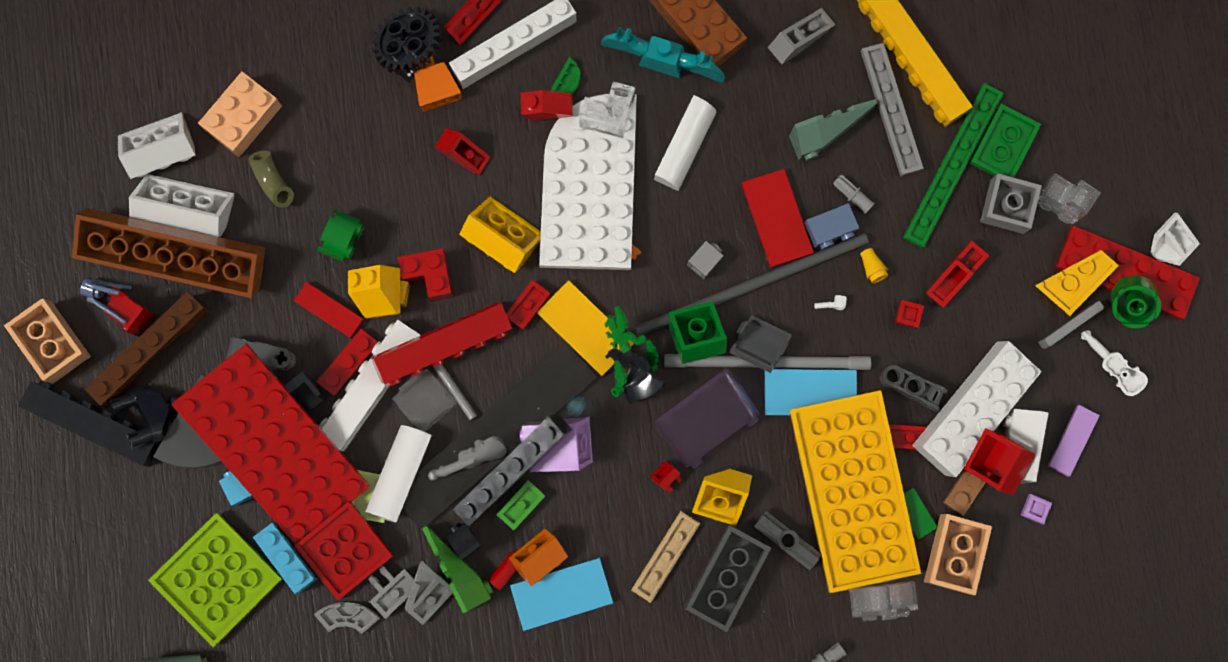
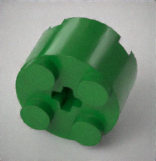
[317,209,364,262]
[1110,275,1161,328]

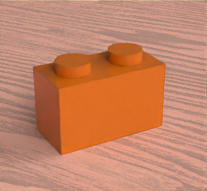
[509,529,568,586]

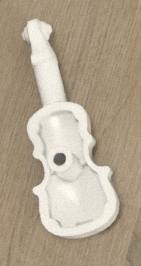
[1081,330,1148,396]

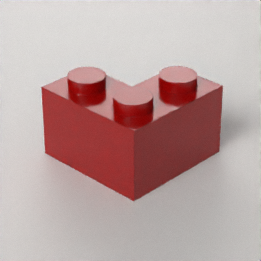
[397,248,453,302]

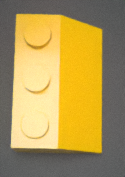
[459,196,541,273]

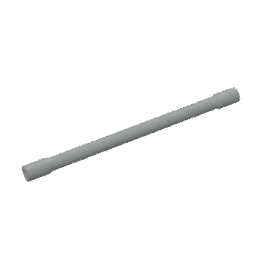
[664,354,871,370]

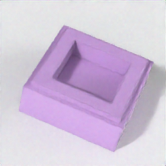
[1021,494,1052,524]

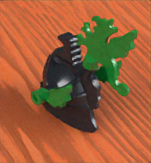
[604,306,666,404]

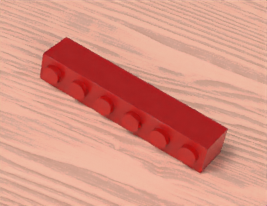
[370,302,512,386]

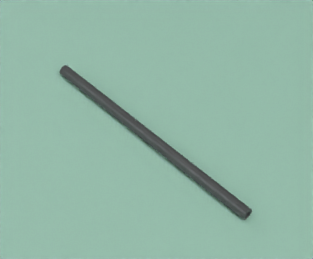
[635,233,869,336]

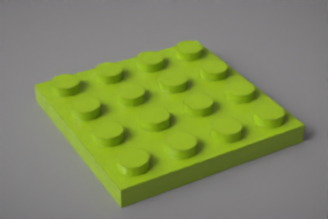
[148,513,283,647]

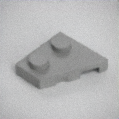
[405,561,453,625]

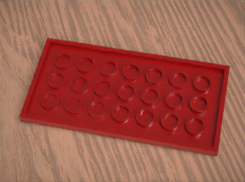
[171,343,370,544]

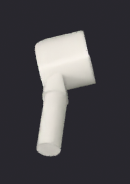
[814,295,847,310]

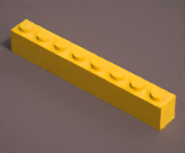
[857,0,973,127]

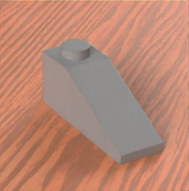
[768,8,835,64]

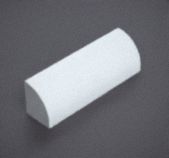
[654,95,716,191]
[365,425,432,523]

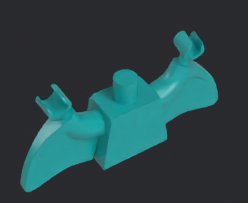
[601,27,725,83]

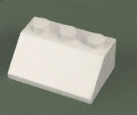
[118,112,195,179]
[1003,409,1048,484]

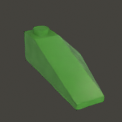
[422,526,493,613]

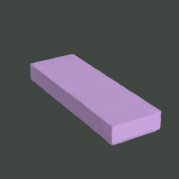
[1047,405,1100,477]

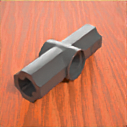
[753,511,821,570]

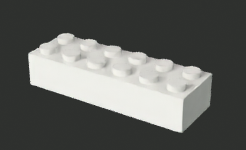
[912,341,1042,477]

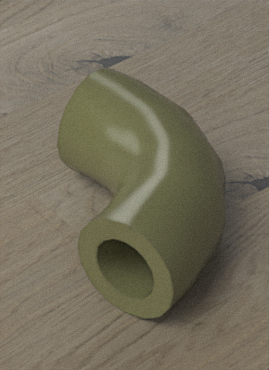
[248,151,294,208]

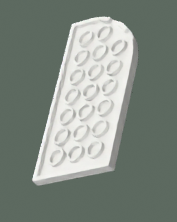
[539,94,636,270]

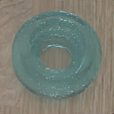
[566,395,586,417]

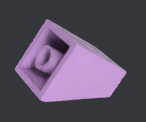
[520,417,593,472]

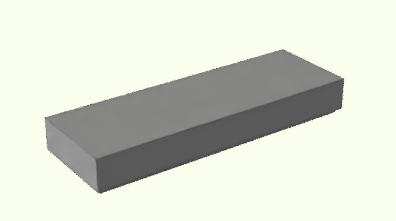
[1038,301,1104,349]

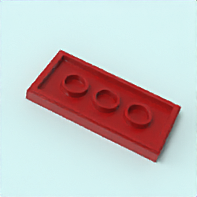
[741,169,814,268]

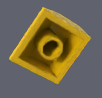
[348,265,400,319]

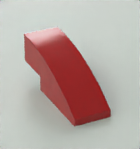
[926,240,989,308]

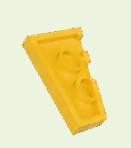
[1035,250,1119,316]

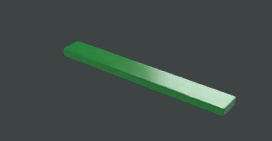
[903,83,1004,249]

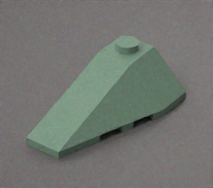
[789,99,877,161]

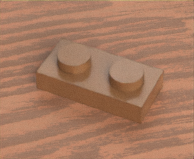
[942,470,986,516]

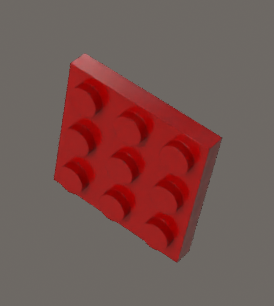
[294,501,394,600]

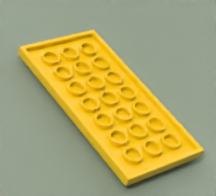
[789,390,921,593]

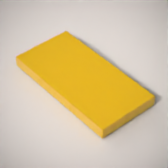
[537,280,634,376]

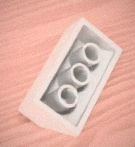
[129,174,234,237]

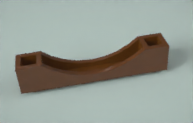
[85,291,210,408]

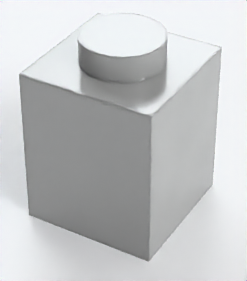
[687,241,723,279]

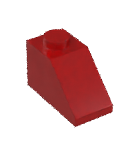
[521,90,573,122]
[435,128,490,176]

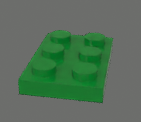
[969,104,1041,178]

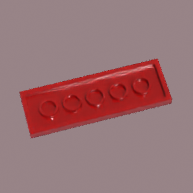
[1055,226,1200,320]

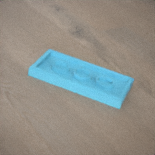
[764,369,857,416]
[510,558,613,631]

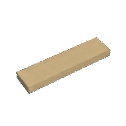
[631,511,700,603]

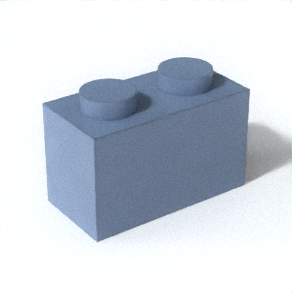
[804,203,859,250]

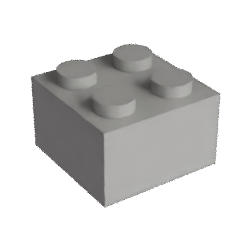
[980,173,1042,234]

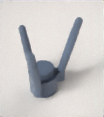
[80,278,132,324]

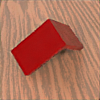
[103,286,156,337]

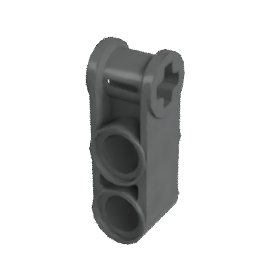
[226,337,296,371]
[880,365,948,412]

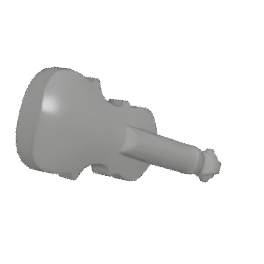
[428,436,507,480]

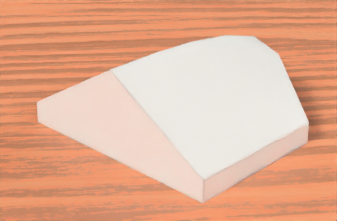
[1151,213,1200,266]

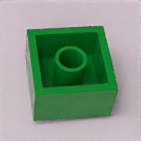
[669,301,727,364]

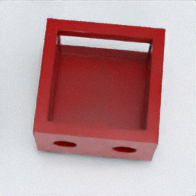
[964,428,1036,495]

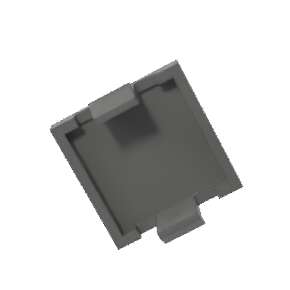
[730,315,792,373]

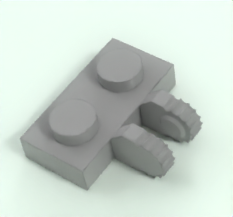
[368,565,414,619]

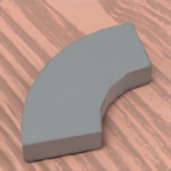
[314,602,381,634]

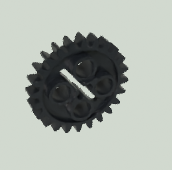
[372,6,443,75]

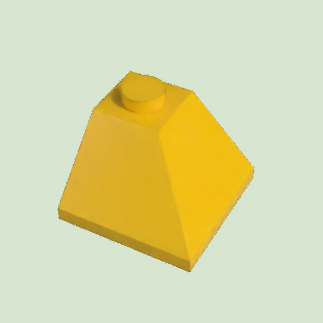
[692,469,752,526]

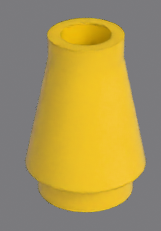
[860,248,888,284]

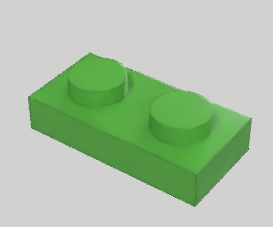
[497,480,545,530]

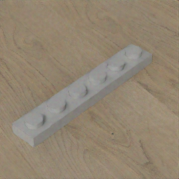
[861,43,924,177]

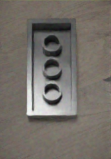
[684,525,771,632]

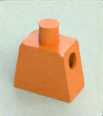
[414,56,462,113]

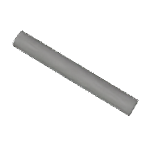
[433,364,478,421]

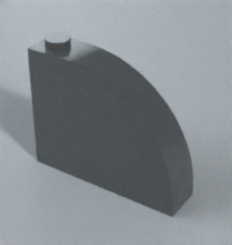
[153,375,222,468]

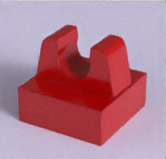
[895,300,924,329]
[650,461,682,492]

